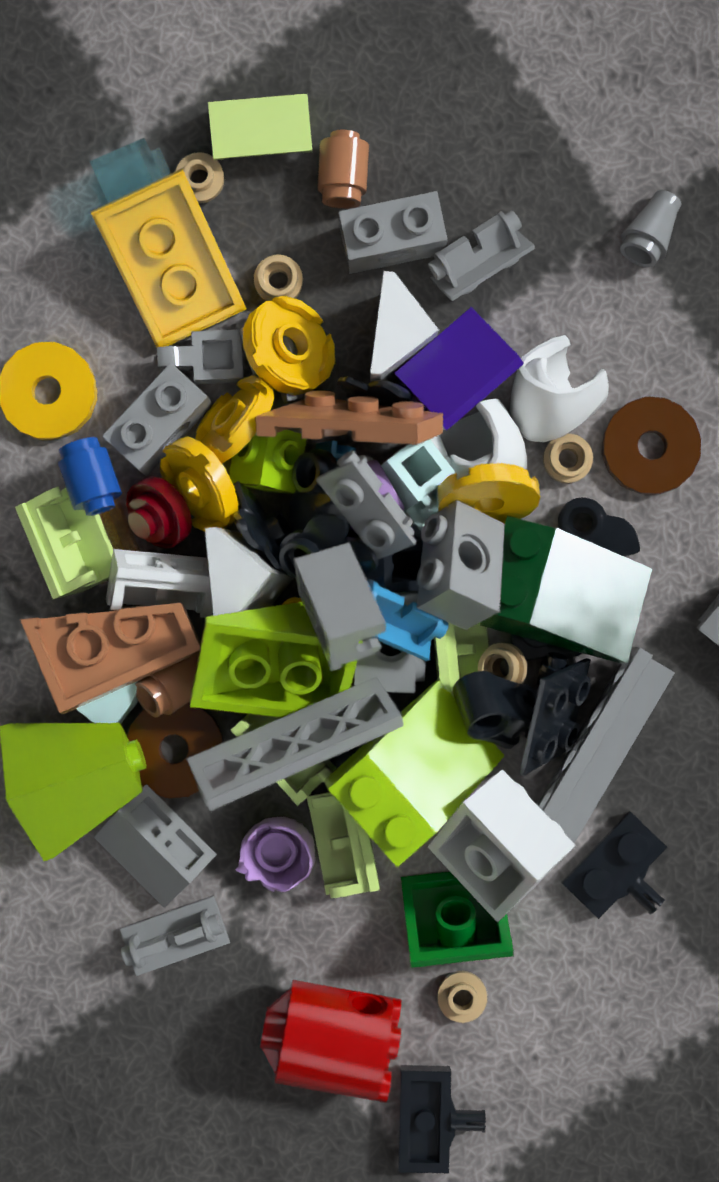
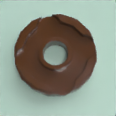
[601,397,701,495]
[127,702,224,799]

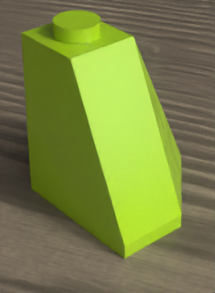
[0,723,146,861]

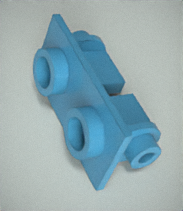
[367,580,449,661]

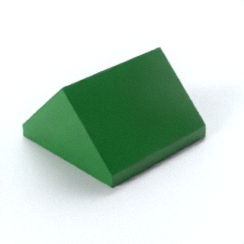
[401,872,514,968]

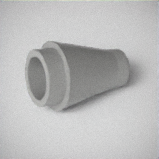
[620,190,681,267]

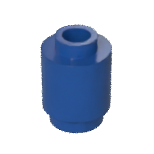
[58,437,122,516]

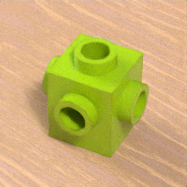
[229,429,307,494]

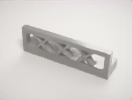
[537,647,675,843]
[187,677,404,811]

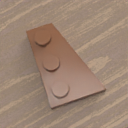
[256,391,443,444]
[20,603,201,714]

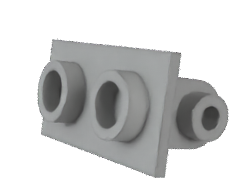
[428,210,535,301]
[316,450,416,560]
[120,895,230,976]

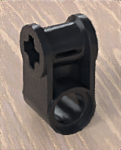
[452,671,538,749]

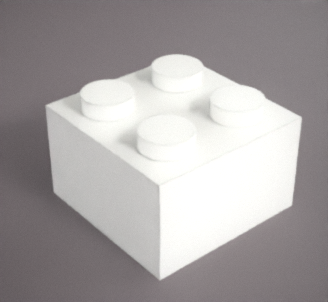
[428,769,576,922]

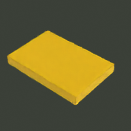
[90,169,247,347]

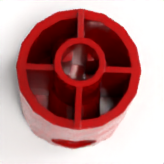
[260,980,402,1103]

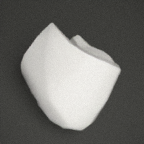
[509,335,609,442]
[430,399,527,479]

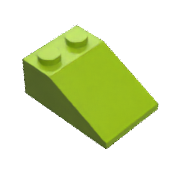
[190,602,362,717]
[324,679,505,868]

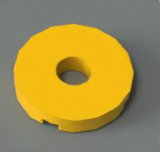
[243,296,335,396]
[0,342,97,440]
[195,376,274,464]
[160,437,238,532]
[437,463,540,524]

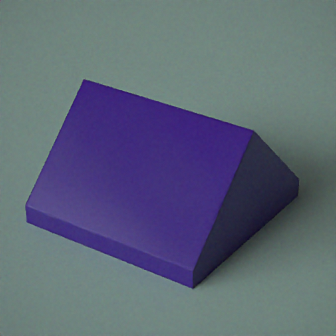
[395,307,524,430]

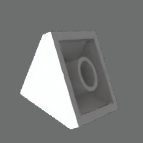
[370,271,439,382]
[205,527,293,616]

